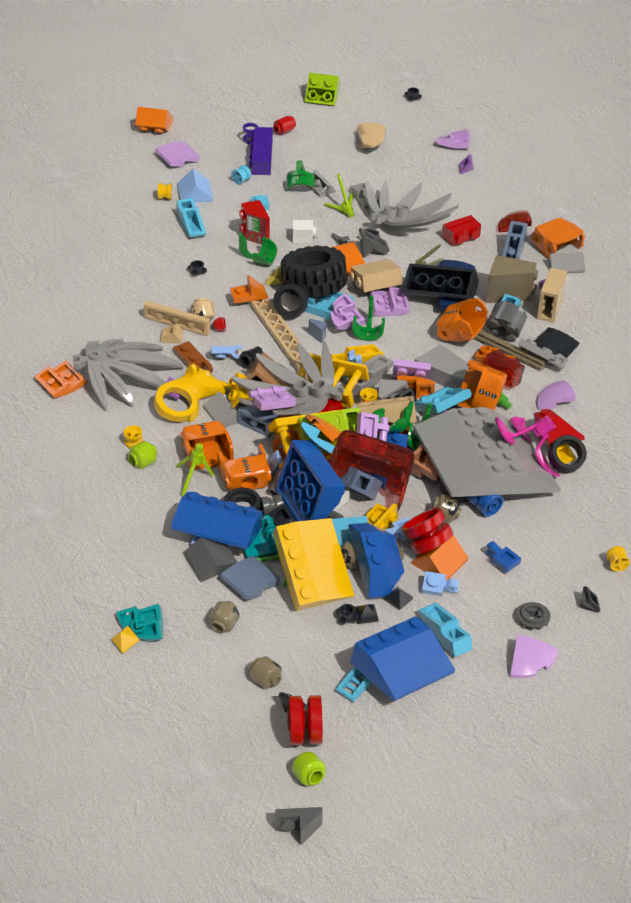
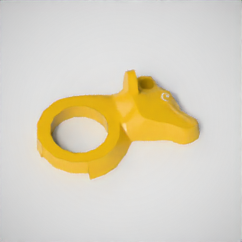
[153,364,227,423]

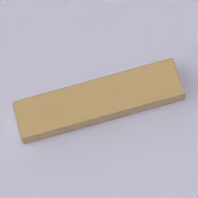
[144,301,210,336]

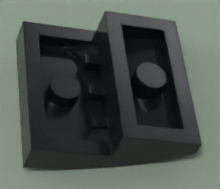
[534,327,580,358]

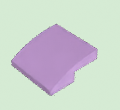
[155,142,200,167]
[369,287,410,316]

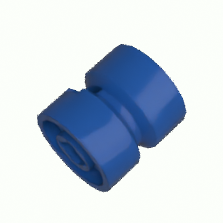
[466,495,504,517]

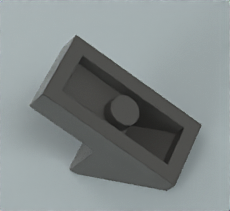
[359,227,390,257]
[275,807,323,845]

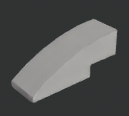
[345,354,394,399]

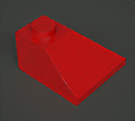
[534,409,585,447]

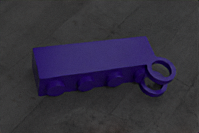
[243,123,273,175]

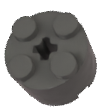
[486,301,527,342]

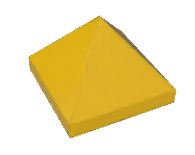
[111,626,140,653]

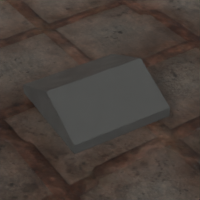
[185,537,237,582]

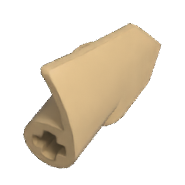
[357,123,386,149]

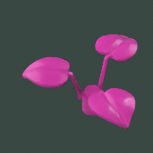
[494,415,561,477]

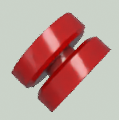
[401,507,454,554]
[287,695,323,745]

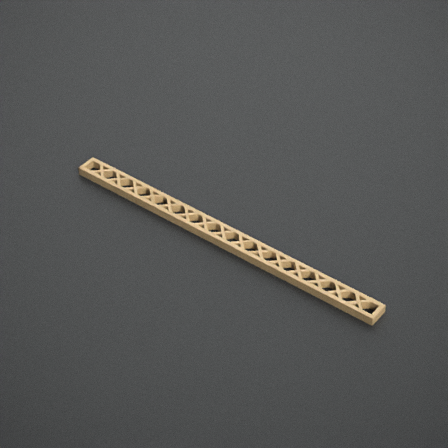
[241,284,367,462]

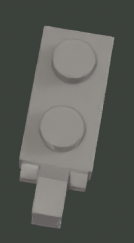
[518,338,568,370]

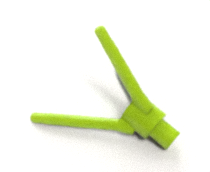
[324,173,355,218]
[176,444,214,496]

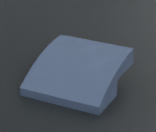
[220,556,280,600]

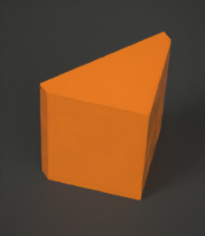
[412,534,468,580]

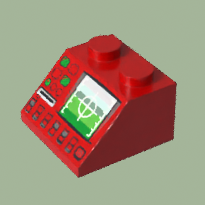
[239,200,270,245]

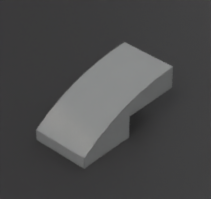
[350,183,379,208]

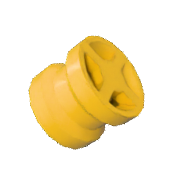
[158,183,172,200]
[360,388,378,402]
[124,425,143,449]
[606,546,630,572]

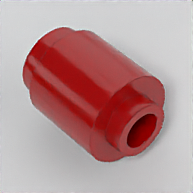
[273,116,296,135]

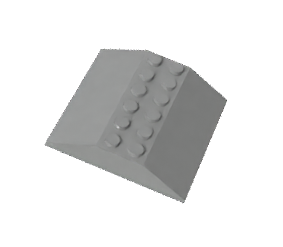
[413,407,561,497]

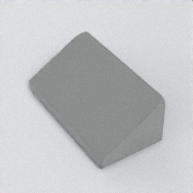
[311,169,336,197]
[549,252,585,273]
[203,392,237,427]

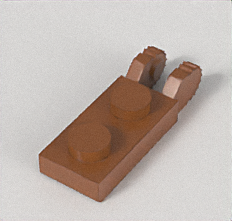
[173,341,213,373]

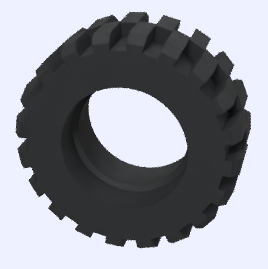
[280,245,347,299]

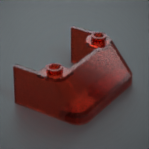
[330,430,415,513]

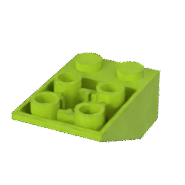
[298,407,360,453]

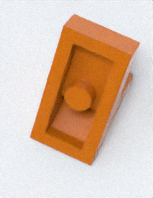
[230,275,268,304]

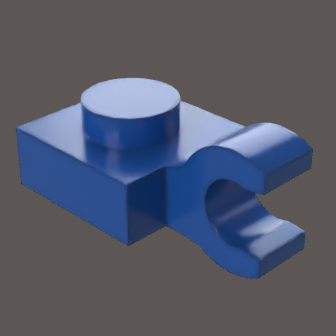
[485,541,521,573]

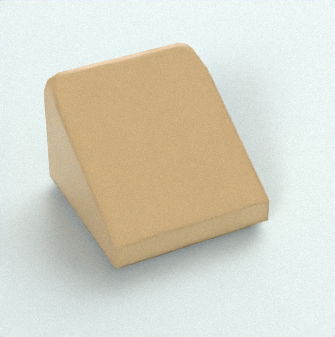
[160,323,184,343]

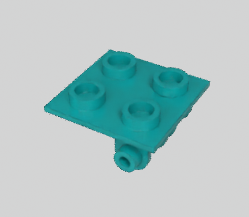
[244,515,278,558]

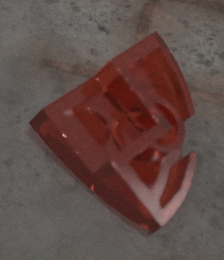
[498,210,532,232]

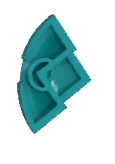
[116,604,163,641]

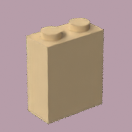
[349,259,403,292]
[537,268,567,323]

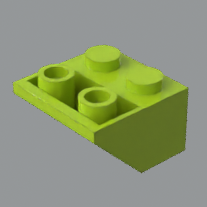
[305,72,341,106]

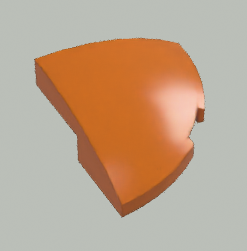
[305,414,343,443]

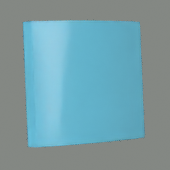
[301,422,335,456]

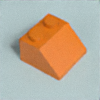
[135,107,173,133]

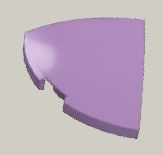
[436,129,470,149]
[331,293,365,330]
[537,380,576,410]
[510,634,558,678]

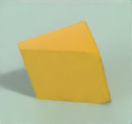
[547,444,576,464]

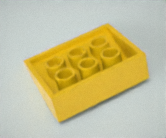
[272,518,355,611]

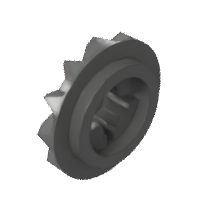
[517,602,551,630]

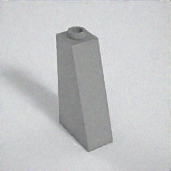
[415,344,469,389]

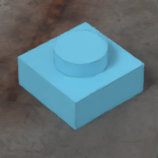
[251,195,269,210]

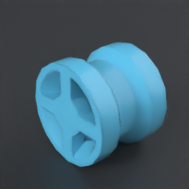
[231,165,251,185]

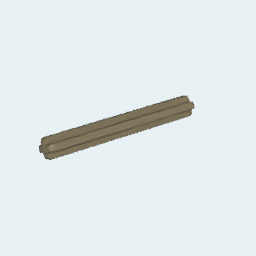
[474,330,546,370]

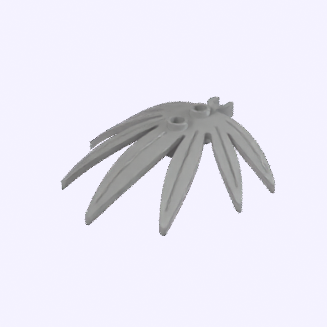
[365,181,459,226]
[72,339,183,411]
[231,341,344,415]

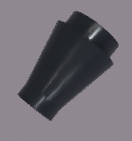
[239,346,263,368]

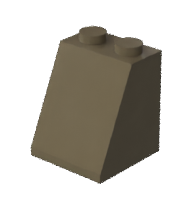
[486,255,539,303]

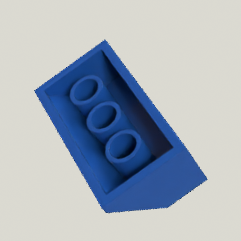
[171,491,263,550]

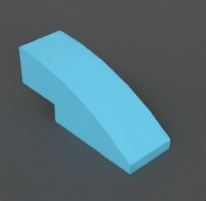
[176,198,206,238]
[418,602,473,657]

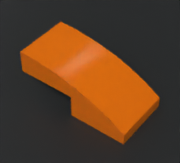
[397,375,435,398]

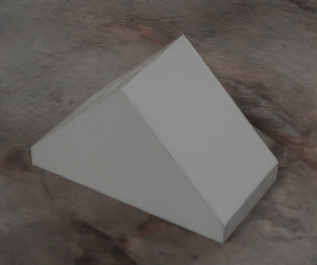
[378,379,408,400]

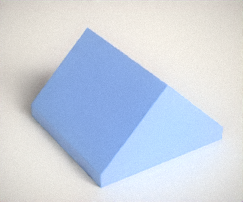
[178,168,213,203]

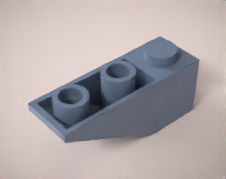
[330,459,383,500]

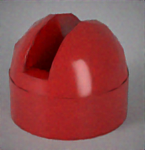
[213,317,226,331]

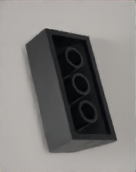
[401,263,479,300]

